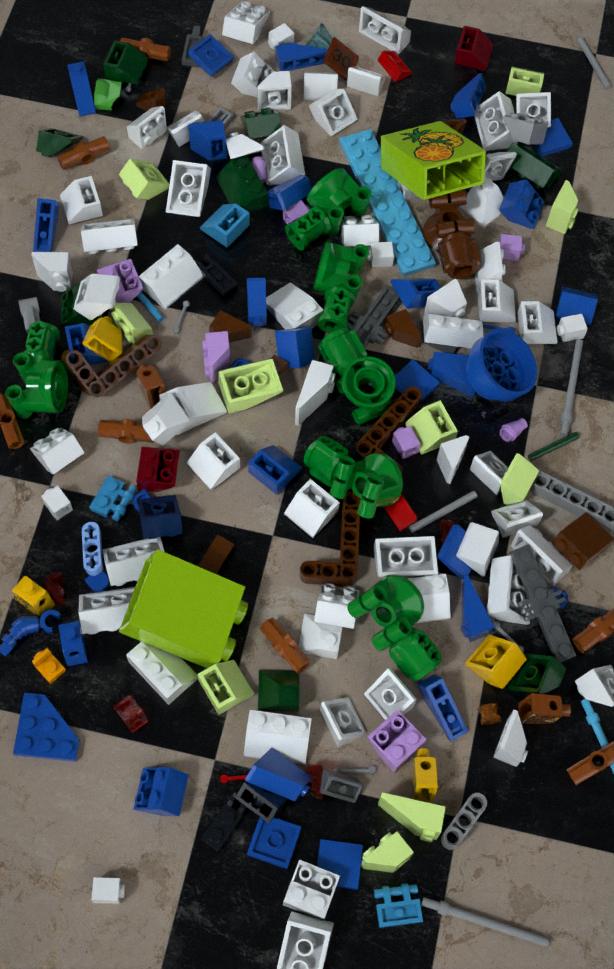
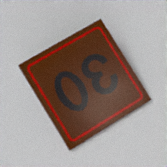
[322,37,359,81]

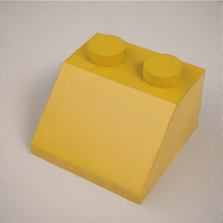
[465,634,527,689]

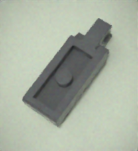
[182,26,203,67]

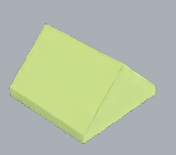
[500,453,539,505]

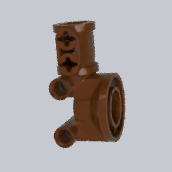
[423,189,481,279]

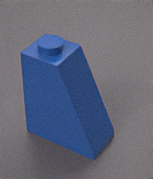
[267,175,312,210]
[428,352,475,397]
[245,748,312,801]

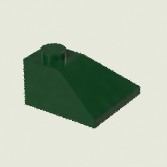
[36,128,83,157]
[508,654,567,694]
[258,670,300,712]

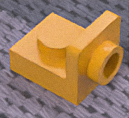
[32,648,66,684]

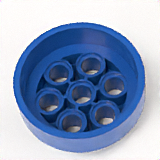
[466,329,537,402]

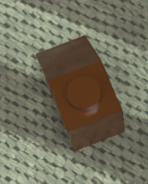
[384,309,422,348]
[209,310,252,343]

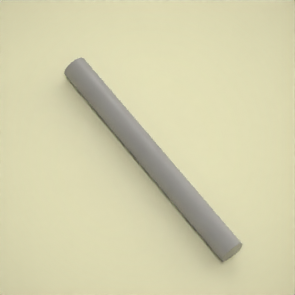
[577,37,612,90]
[409,491,478,533]

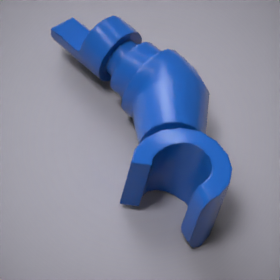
[0,610,62,657]

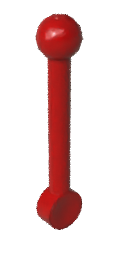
[220,775,247,784]

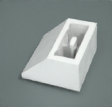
[231,52,275,97]
[127,106,167,149]
[60,176,103,224]
[341,215,379,247]
[474,242,505,292]
[73,274,120,320]
[478,279,516,322]
[517,301,557,344]
[30,428,84,474]
[187,432,240,490]
[284,479,340,538]
[314,583,360,629]
[283,860,340,920]

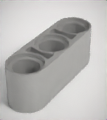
[441,793,487,850]

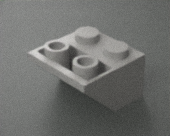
[503,113,548,145]

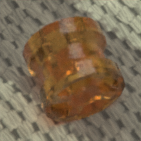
[477,703,501,725]

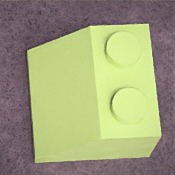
[119,158,170,200]
[546,180,579,234]

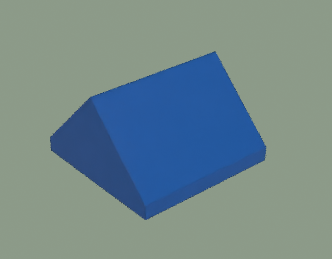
[555,286,598,325]
[275,326,315,368]

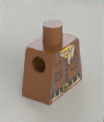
[136,364,166,409]
[518,693,571,724]

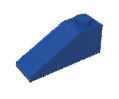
[275,43,328,71]
[68,62,96,117]
[451,73,486,119]
[33,198,60,252]
[247,278,267,327]
[461,575,495,642]
[417,674,468,742]

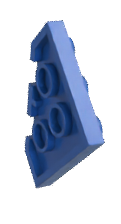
[13,693,80,762]

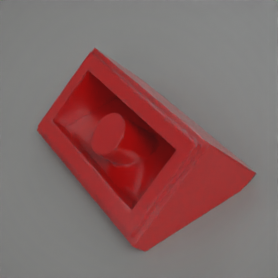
[378,50,412,82]
[384,494,417,532]

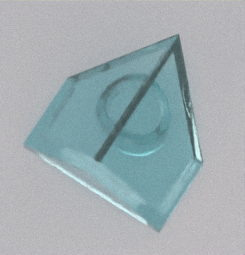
[305,23,332,49]

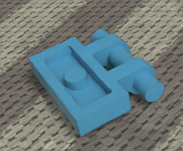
[89,476,137,521]
[374,883,423,928]

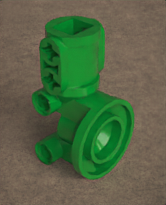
[285,168,371,251]
[313,241,369,334]
[5,321,68,419]
[318,327,396,426]
[304,436,403,518]
[347,575,442,681]

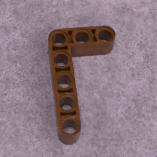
[61,335,162,397]
[356,386,421,474]
[300,491,361,586]

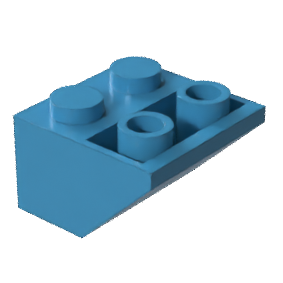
[200,203,250,248]

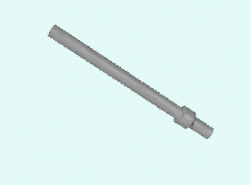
[560,339,583,436]
[421,897,550,947]

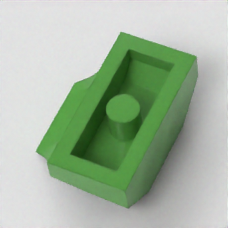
[94,78,122,110]

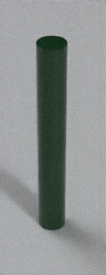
[528,432,579,461]

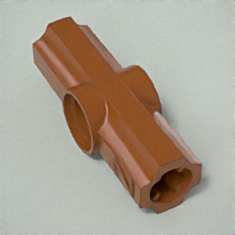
[120,38,171,61]
[57,136,110,170]
[0,393,25,449]
[98,419,155,444]
[572,608,614,653]
[260,617,311,674]
[566,741,614,785]

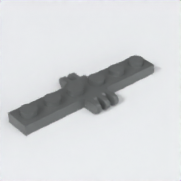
[347,285,400,348]
[509,544,576,662]

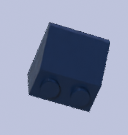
[137,495,183,539]

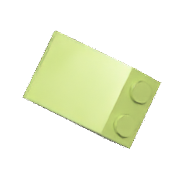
[218,359,283,414]
[378,792,445,842]

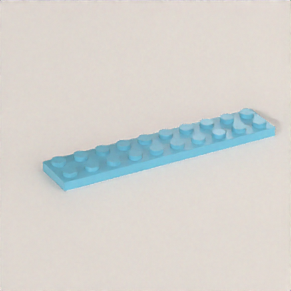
[339,129,436,277]

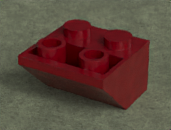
[454,26,493,71]
[136,446,180,492]

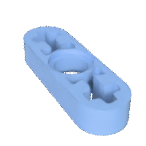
[82,522,103,576]

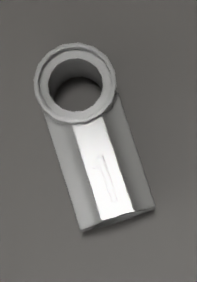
[19,297,42,333]

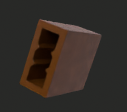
[552,512,614,571]

